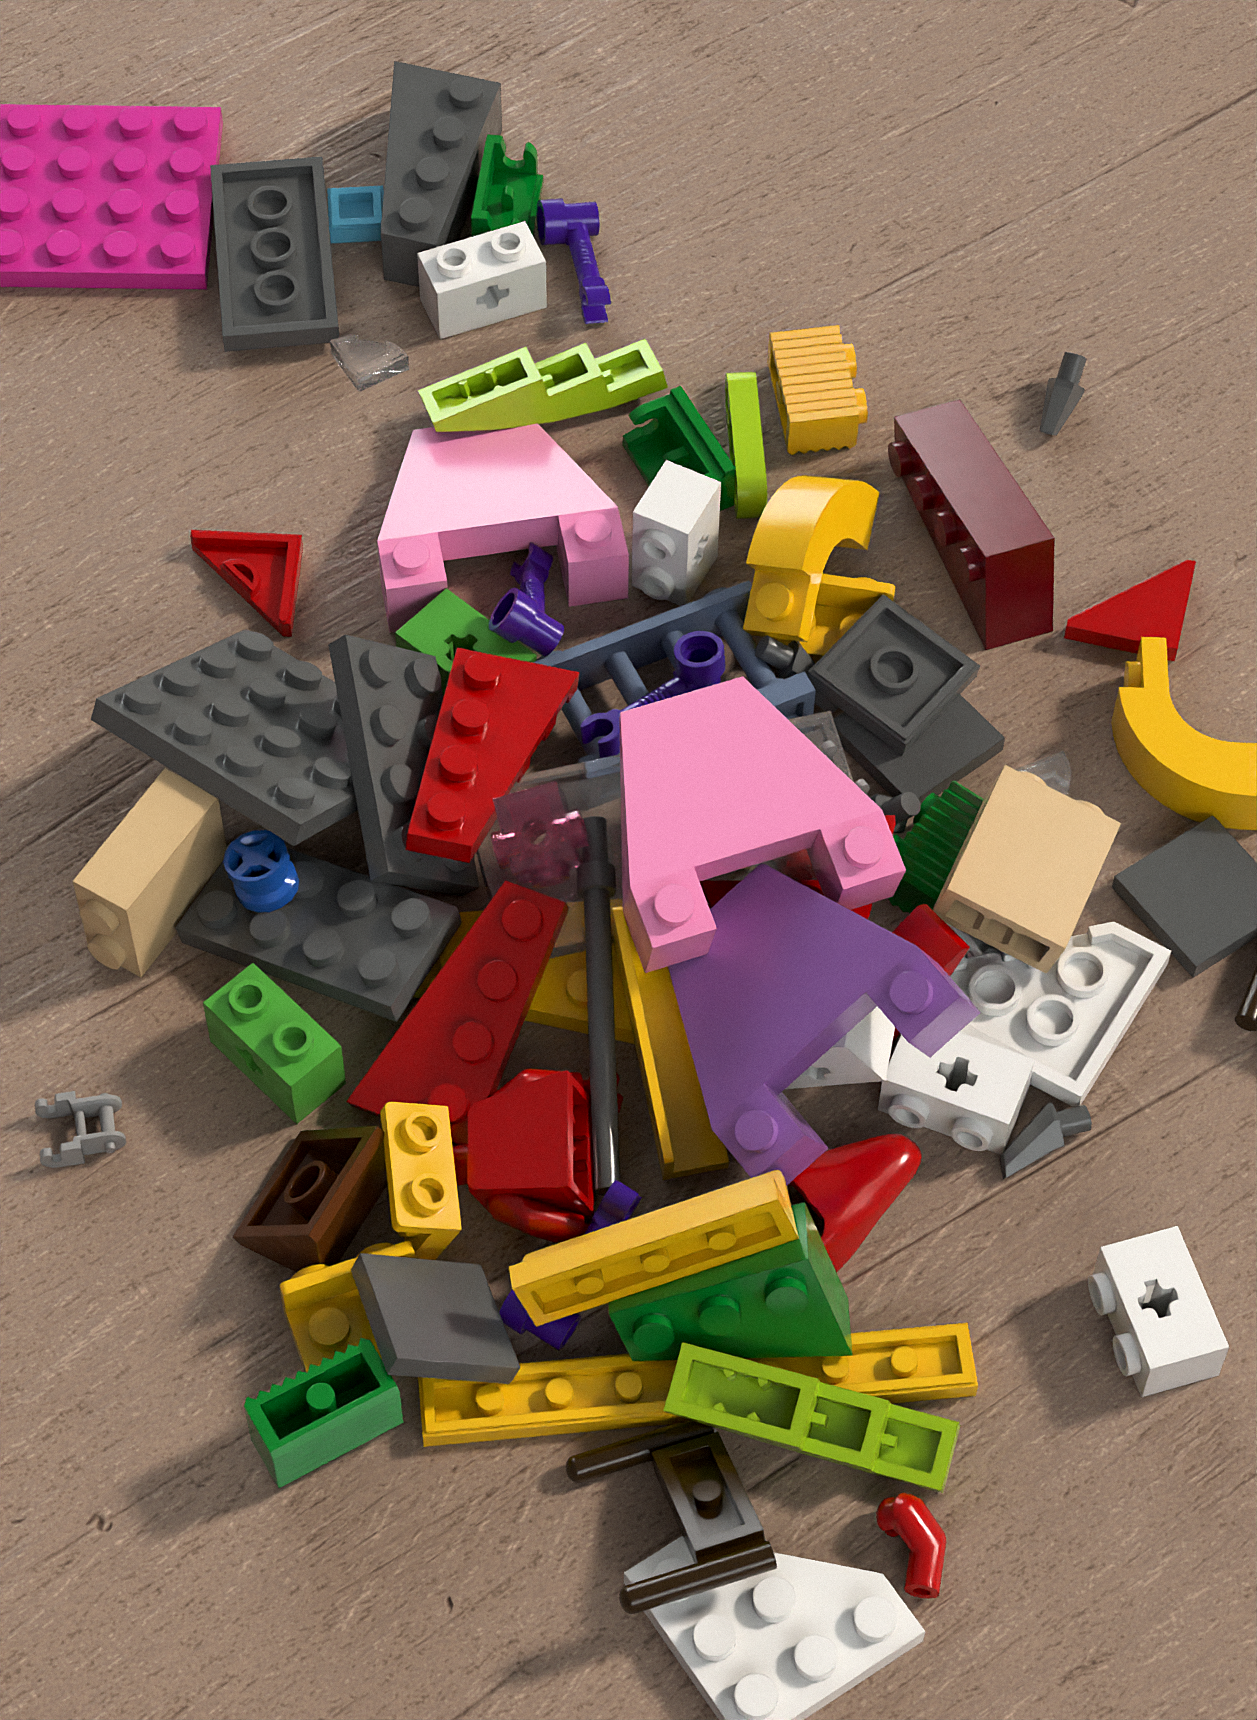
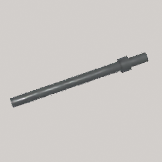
[576,816,620,1196]

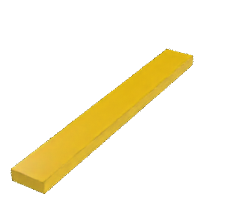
[418,1323,978,1447]

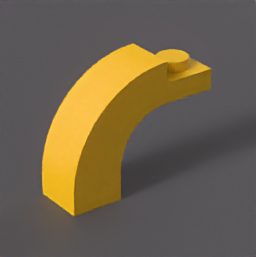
[743,475,880,642]
[1111,637,1257,830]

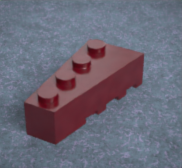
[888,399,1055,650]

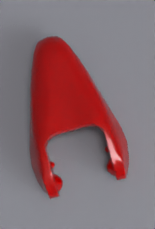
[787,1133,922,1272]

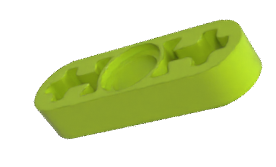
[725,372,767,519]

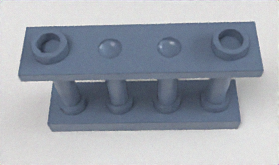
[532,580,816,812]

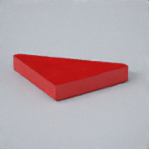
[190,530,303,637]
[1064,560,1196,662]

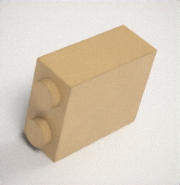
[933,765,1121,974]
[73,768,227,977]

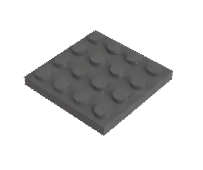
[91,629,358,846]

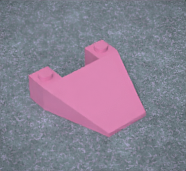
[377,423,629,632]
[619,676,906,973]

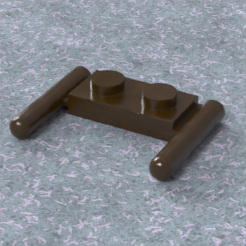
[566,1420,777,1614]

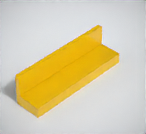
[611,906,729,1180]
[509,1170,799,1327]

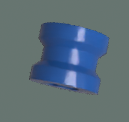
[223,830,299,913]

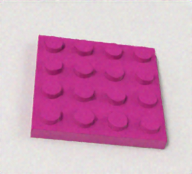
[0,104,223,290]

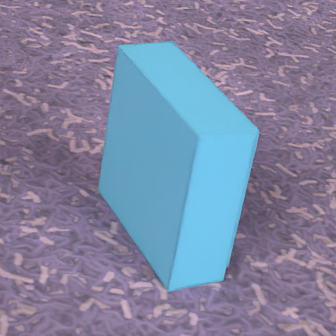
[327,186,384,244]

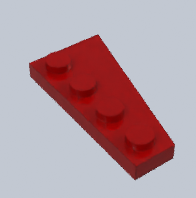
[405,648,580,863]
[346,880,569,1146]

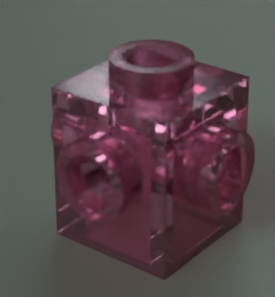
[491,781,590,889]

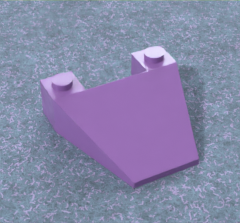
[668,863,981,1186]

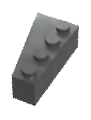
[380,61,502,287]

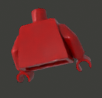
[452,1068,624,1243]

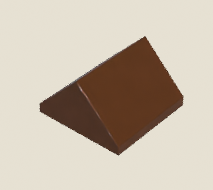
[233,1126,388,1272]

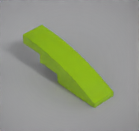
[418,339,668,432]
[663,1342,961,1493]

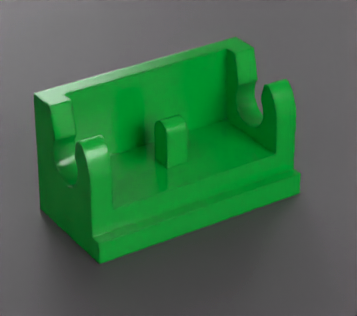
[471,134,544,237]
[622,386,736,511]

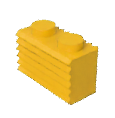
[767,325,868,455]

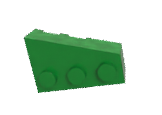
[609,1202,853,1361]

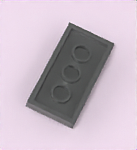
[210,156,340,352]
[328,634,480,896]
[175,832,462,1022]

